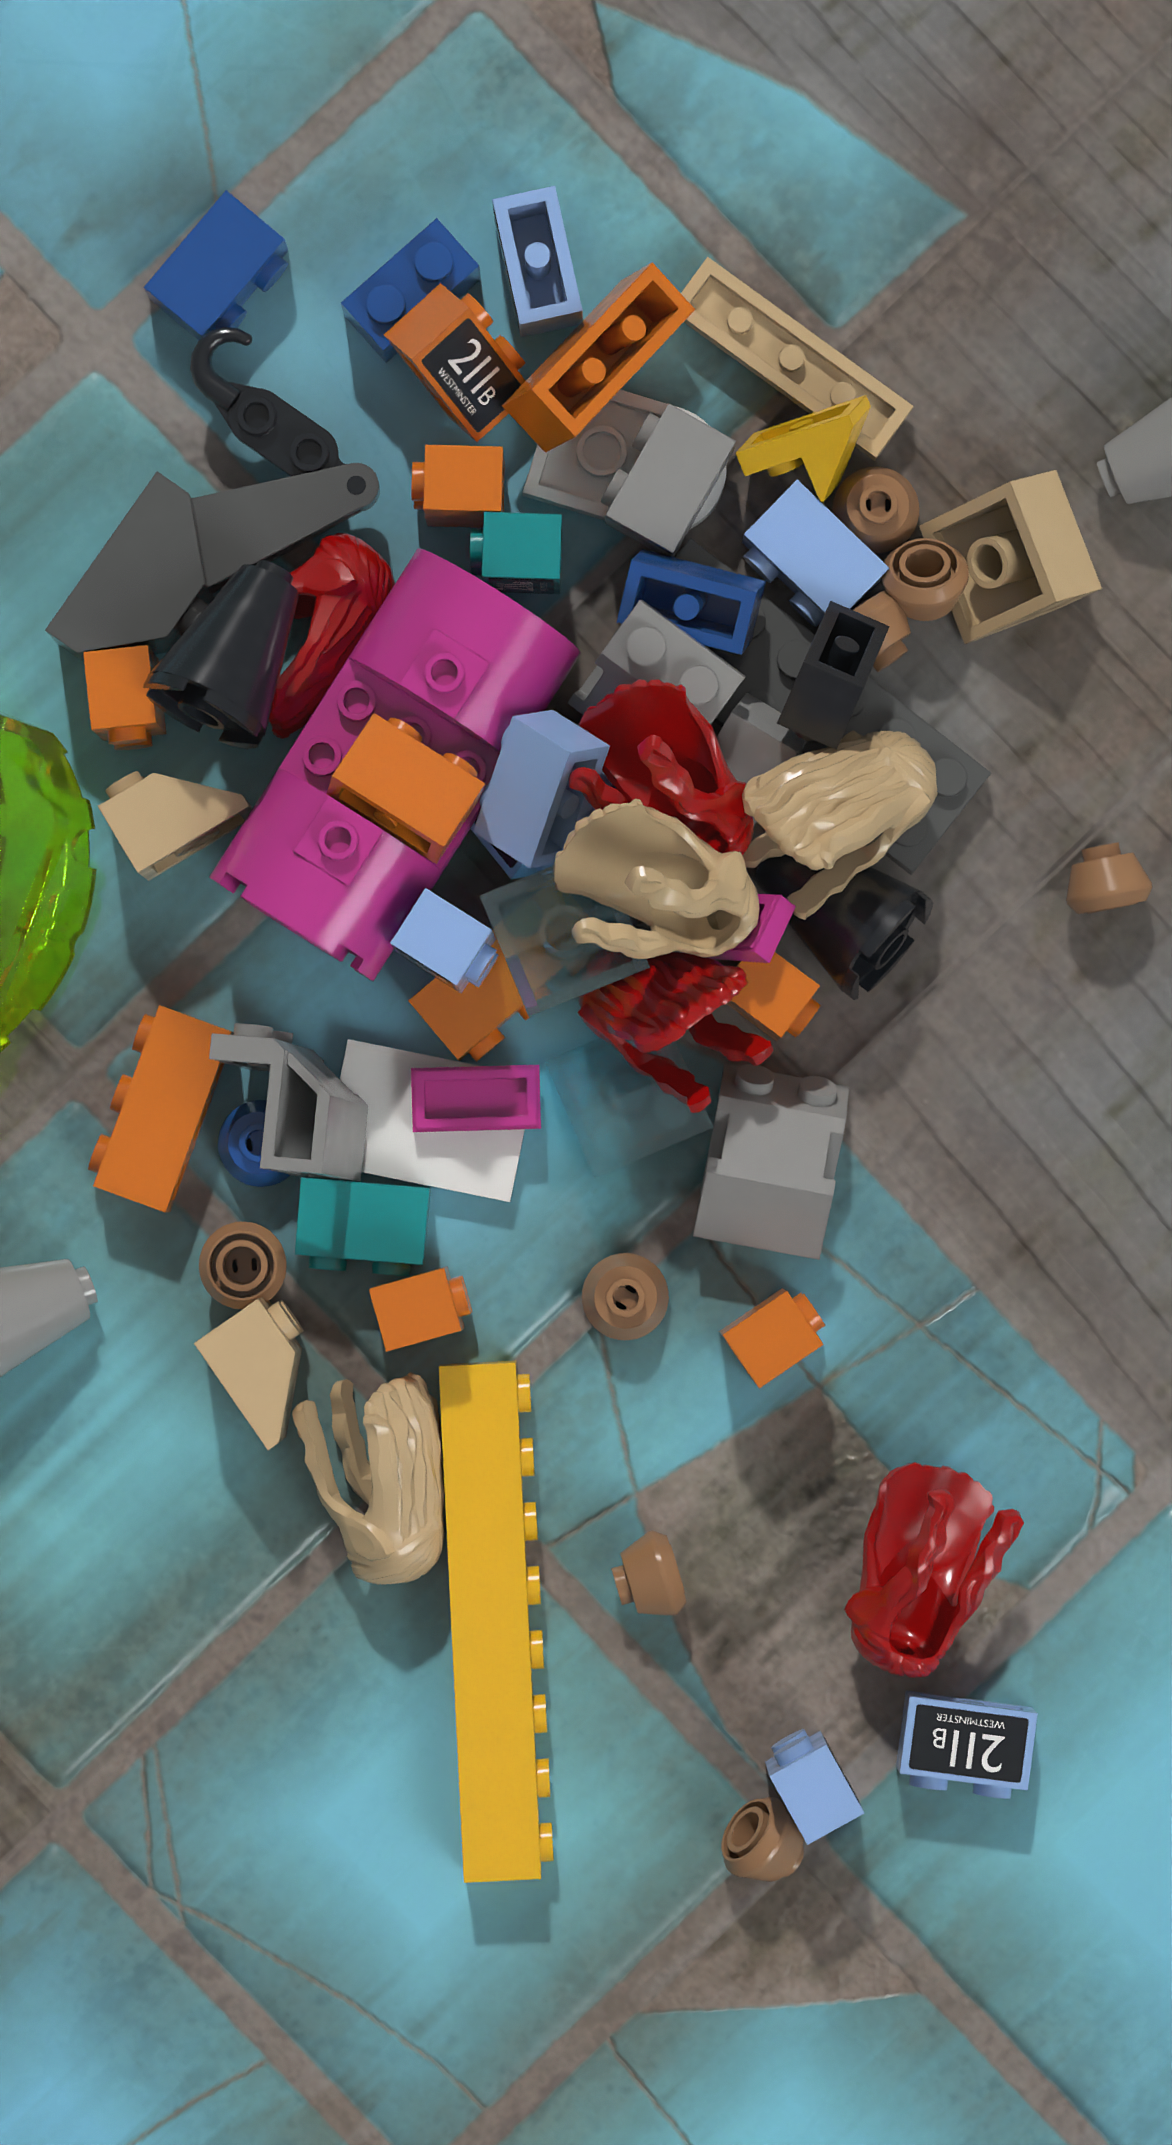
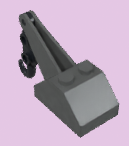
[45,327,380,662]

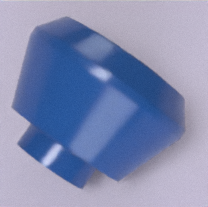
[218,1100,291,1187]

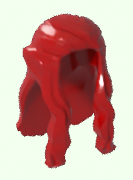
[269,533,395,739]
[569,679,754,856]
[577,950,774,1113]
[844,1462,1024,1678]

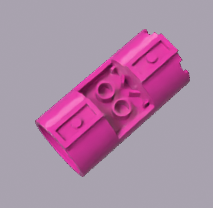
[209,548,581,981]

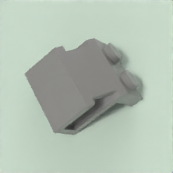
[567,600,746,725]
[209,1023,368,1182]
[693,1064,849,1260]

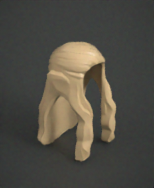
[742,730,938,920]
[553,799,760,959]
[292,1372,445,1585]

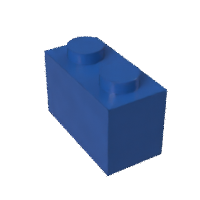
[143,190,288,340]
[341,218,481,363]
[617,549,766,655]

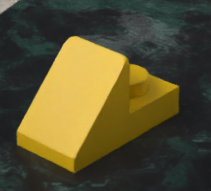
[735,395,871,502]

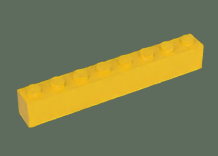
[439,1361,554,1883]

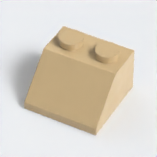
[919,470,1102,644]
[98,771,253,881]
[194,1297,304,1450]

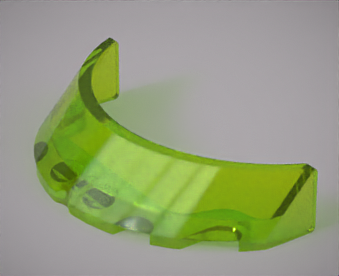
[0,712,97,1053]

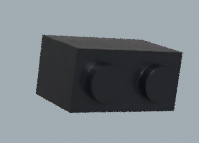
[777,601,890,750]

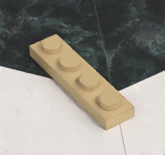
[681,257,914,461]

